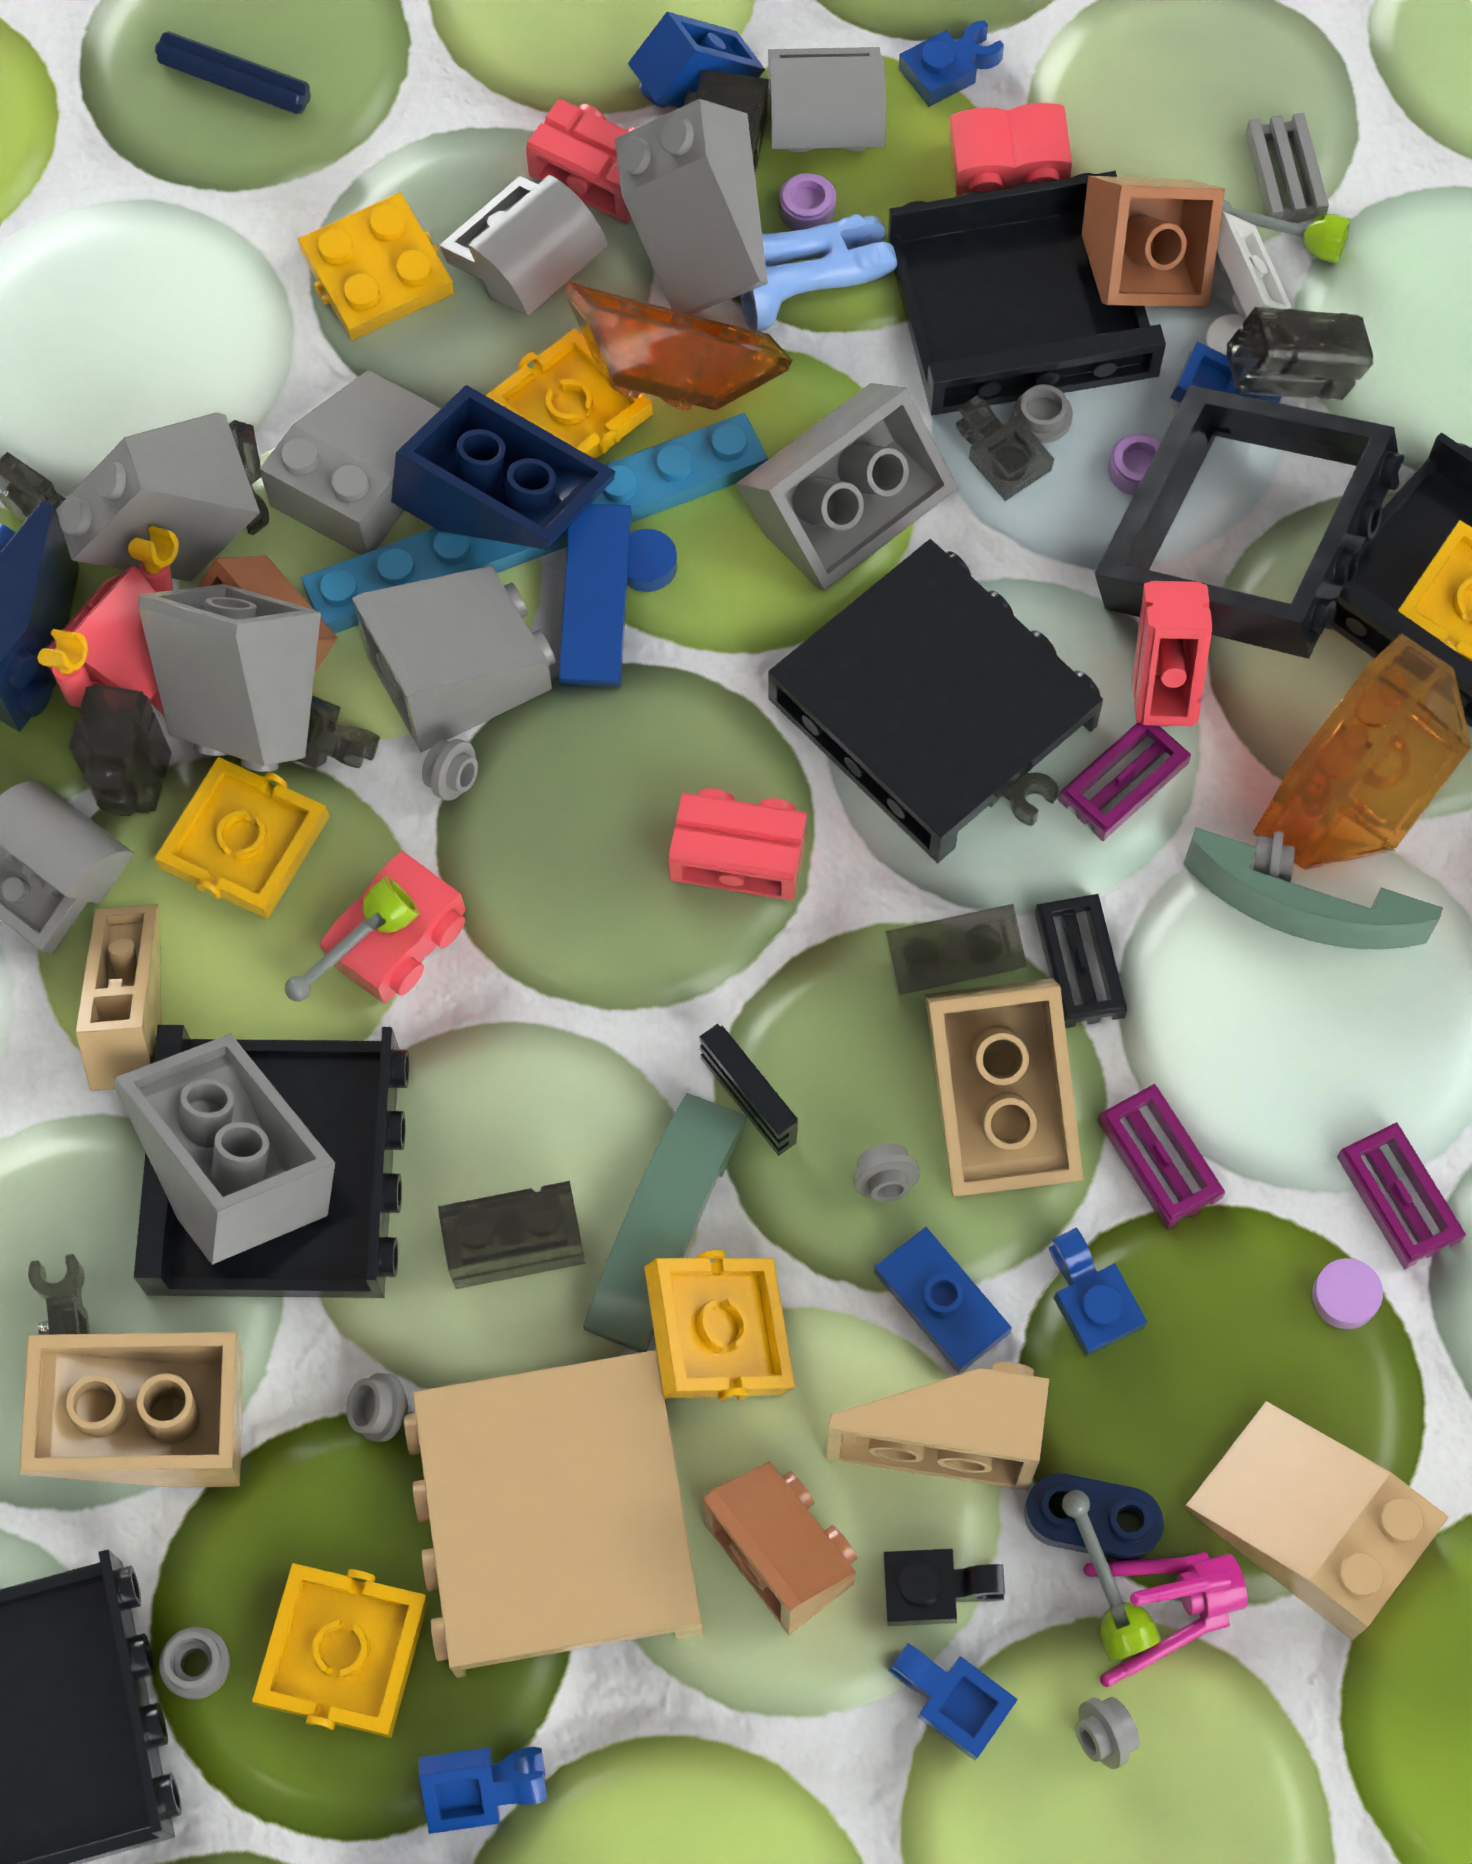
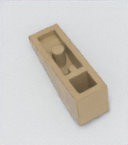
[75,904,161,1091]

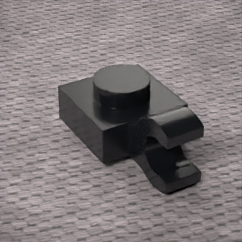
[884,1549,1005,1626]

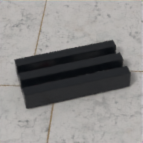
[1035,894,1127,1028]
[699,1023,798,1156]

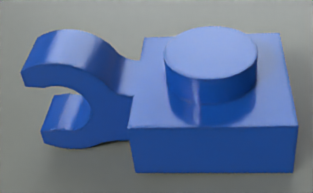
[1049,1227,1147,1357]
[888,1643,1018,1761]
[419,1747,547,1834]

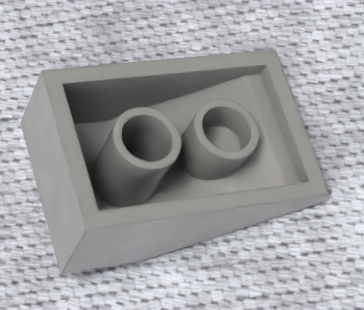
[615,99,768,318]
[259,370,441,555]
[114,1034,335,1265]

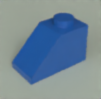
[627,11,765,108]

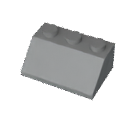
[736,383,958,591]

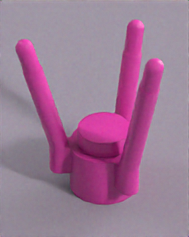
[1083,1552,1248,1687]

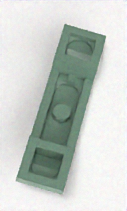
[1184,827,1443,949]
[583,1093,747,1353]

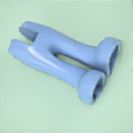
[740,214,897,333]

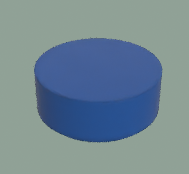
[627,529,677,592]

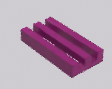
[1058,723,1191,841]
[1097,1084,1225,1229]
[1337,1122,1466,1270]

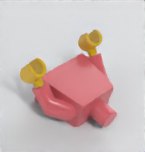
[37,525,179,717]

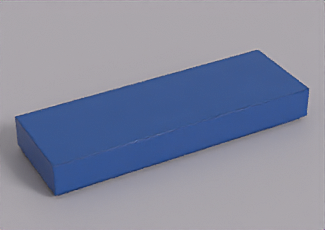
[559,504,632,687]

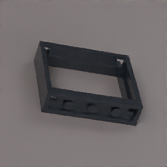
[1094,385,1404,659]

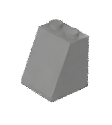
[56,412,260,582]
[352,566,555,753]
[138,584,321,772]

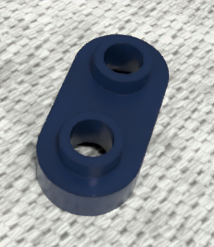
[1024,1473,1164,1560]

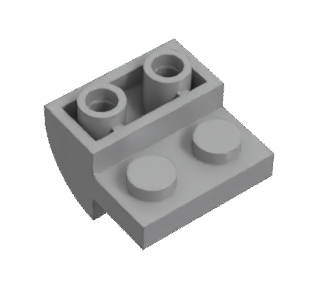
[768,47,886,153]
[439,175,608,316]
[0,781,135,954]

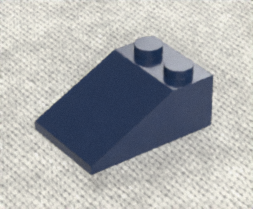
[391,385,616,550]
[0,500,79,732]

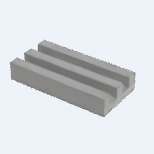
[1246,113,1329,222]

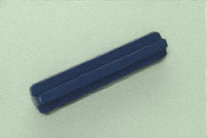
[155,31,311,114]

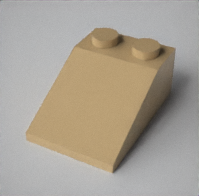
[924,978,1084,1197]
[19,1332,244,1488]
[826,1362,1049,1491]
[1184,1401,1449,1640]

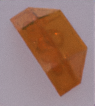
[564,281,793,411]
[1253,634,1471,870]

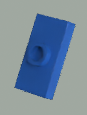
[874,1227,1012,1374]

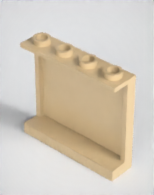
[404,1350,703,1678]

